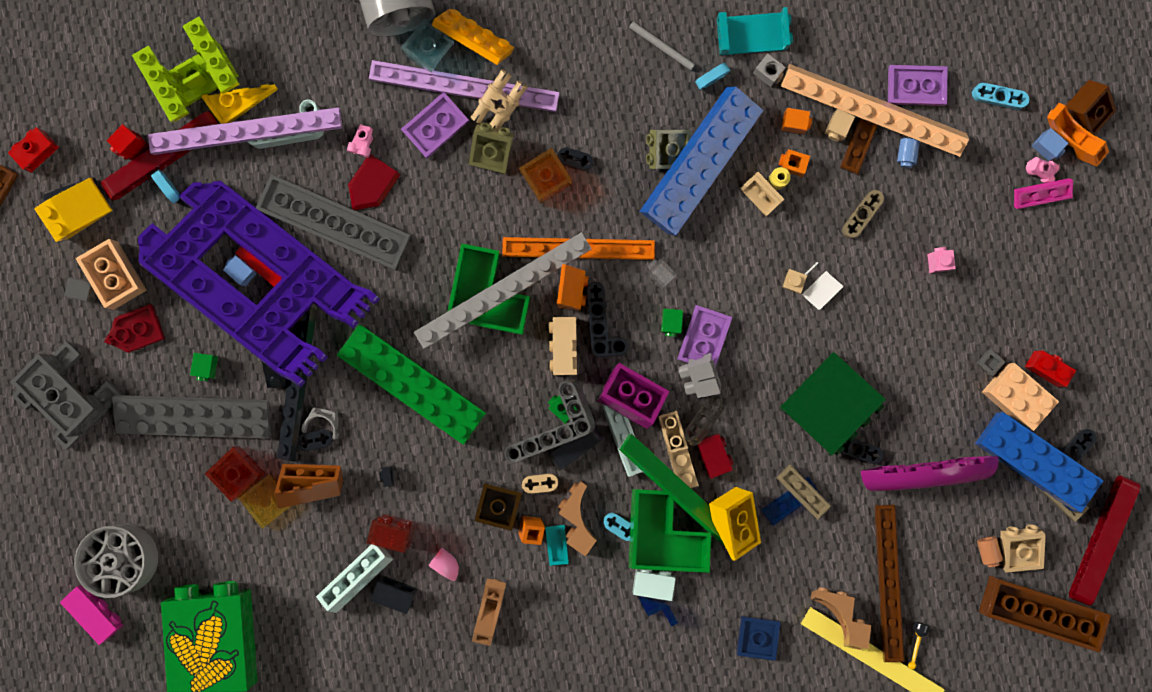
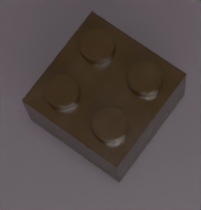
[474,482,523,531]

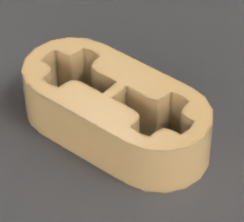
[522,473,558,493]

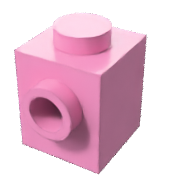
[927,247,956,273]

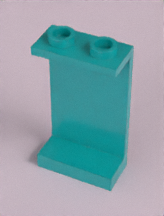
[717,7,793,55]

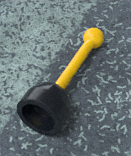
[908,621,930,669]

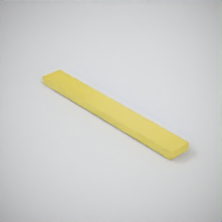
[801,607,945,692]

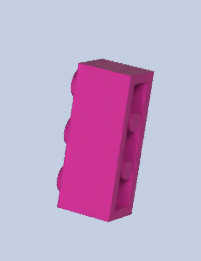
[60,585,123,645]

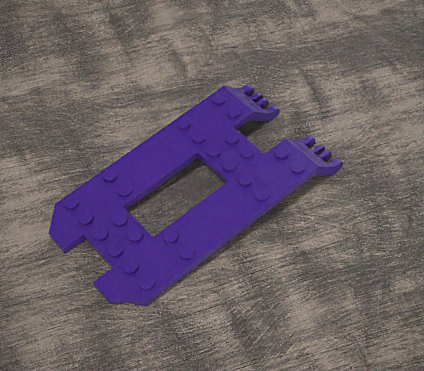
[138,181,380,387]

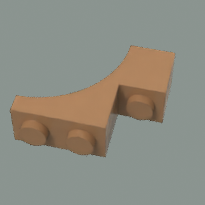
[558,481,597,557]
[811,588,871,651]

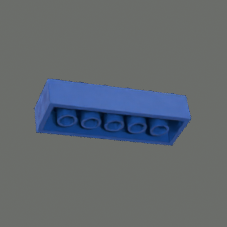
[975,412,1103,513]

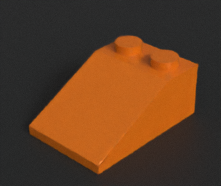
[557,264,589,311]

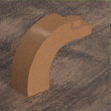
[472,578,506,646]

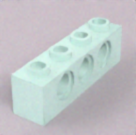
[316,542,393,613]

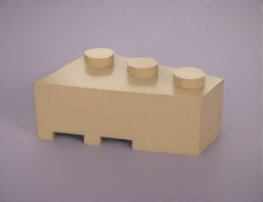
[549,317,577,376]

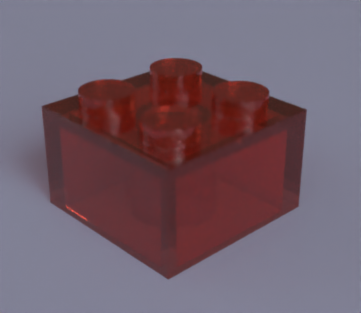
[205,446,266,502]
[366,514,416,553]

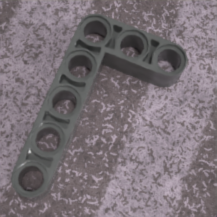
[504,380,595,463]

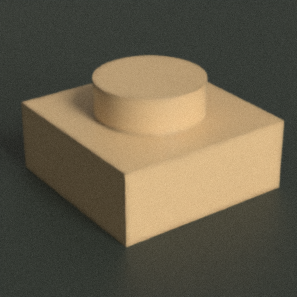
[782,269,807,294]

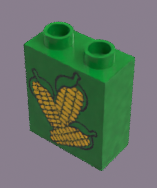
[161,581,258,692]

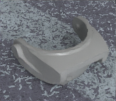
[301,407,339,440]

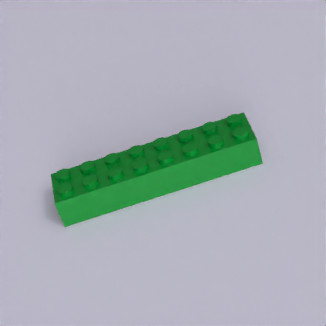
[337,324,487,445]

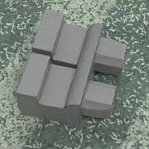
[679,353,721,398]

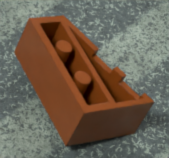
[274,464,343,509]

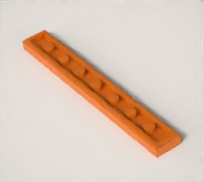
[502,237,655,260]

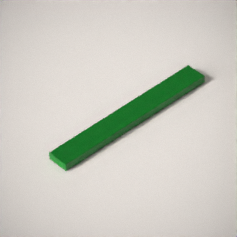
[619,434,726,548]

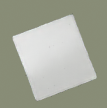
[802,262,843,310]

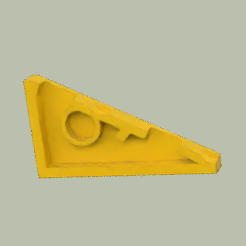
[201,84,278,124]

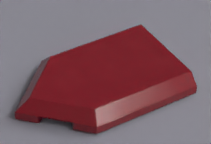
[348,154,401,211]
[104,304,165,353]

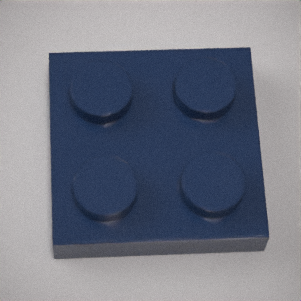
[736,615,780,661]

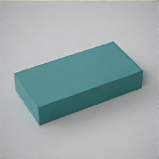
[545,524,569,566]

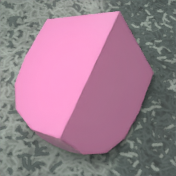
[428,548,459,581]

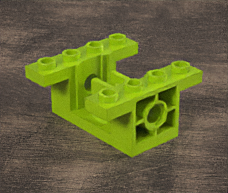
[132,17,240,123]

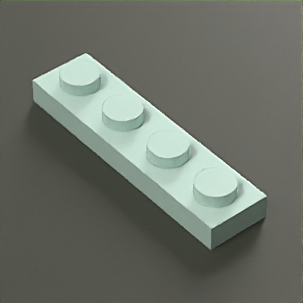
[601,404,643,477]

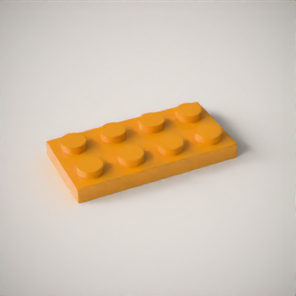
[432,9,514,65]

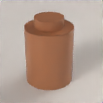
[977,536,1003,567]

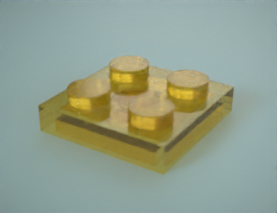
[239,474,291,529]

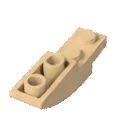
[658,411,699,488]

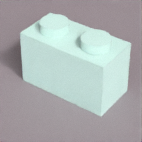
[632,569,675,601]

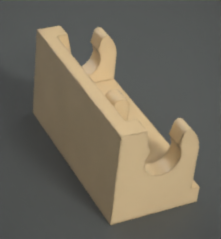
[740,172,784,216]

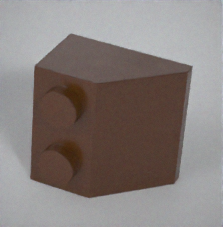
[1066,80,1116,135]

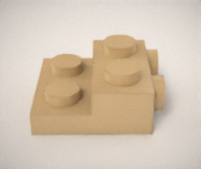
[1000,525,1045,573]

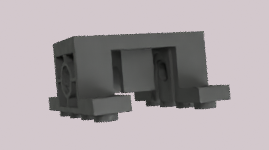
[10,341,123,450]

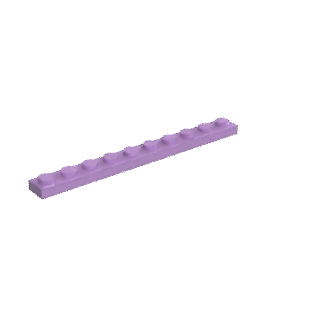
[369,60,559,113]
[148,107,342,155]

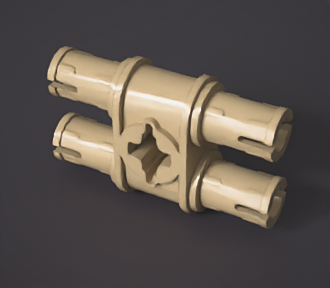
[471,69,528,130]

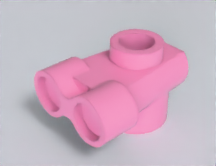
[347,124,373,158]
[1026,157,1059,183]

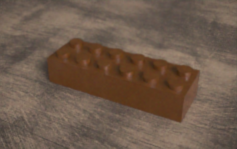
[979,575,1111,653]

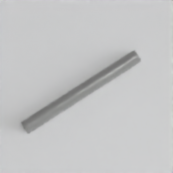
[629,21,695,70]

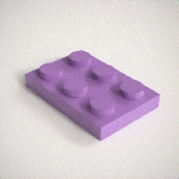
[888,65,948,106]
[401,92,469,159]
[677,305,732,367]

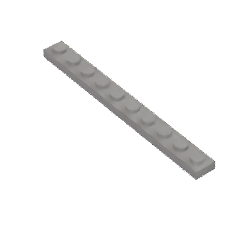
[414,232,592,349]

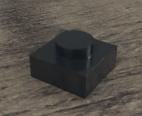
[379,466,394,487]

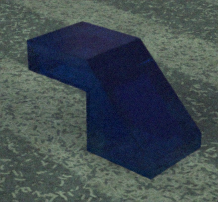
[638,596,678,627]

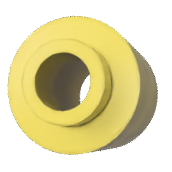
[768,167,790,190]

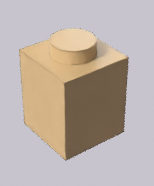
[824,109,855,142]

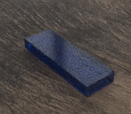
[761,476,820,526]

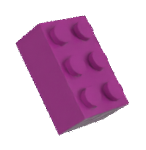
[597,363,670,429]

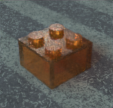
[519,148,572,204]

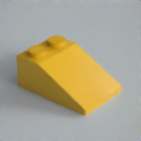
[34,178,113,242]
[709,487,761,561]

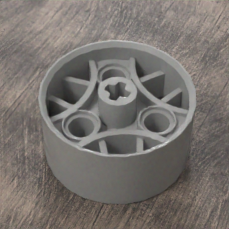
[359,0,435,36]
[74,524,158,598]

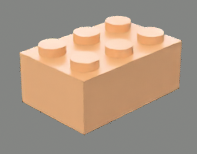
[76,239,147,310]
[982,363,1059,431]

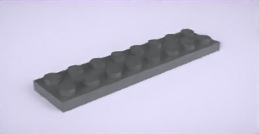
[256,174,411,270]
[112,395,271,439]

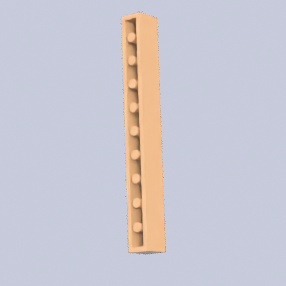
[781,64,969,157]

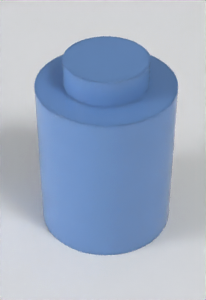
[897,138,920,168]

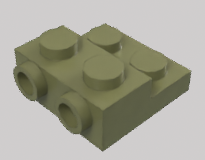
[468,123,514,174]
[646,130,691,169]

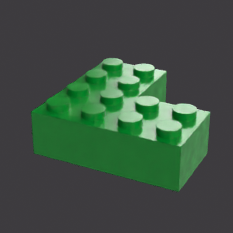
[447,243,531,335]
[628,489,711,573]

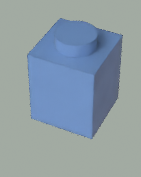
[1032,128,1068,161]
[223,256,257,287]

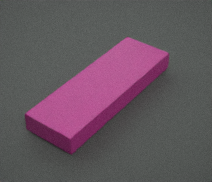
[1014,178,1073,209]

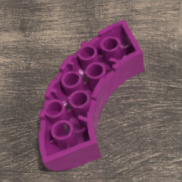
[861,456,998,491]

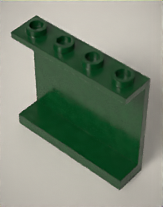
[779,351,886,456]

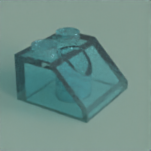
[401,18,455,72]

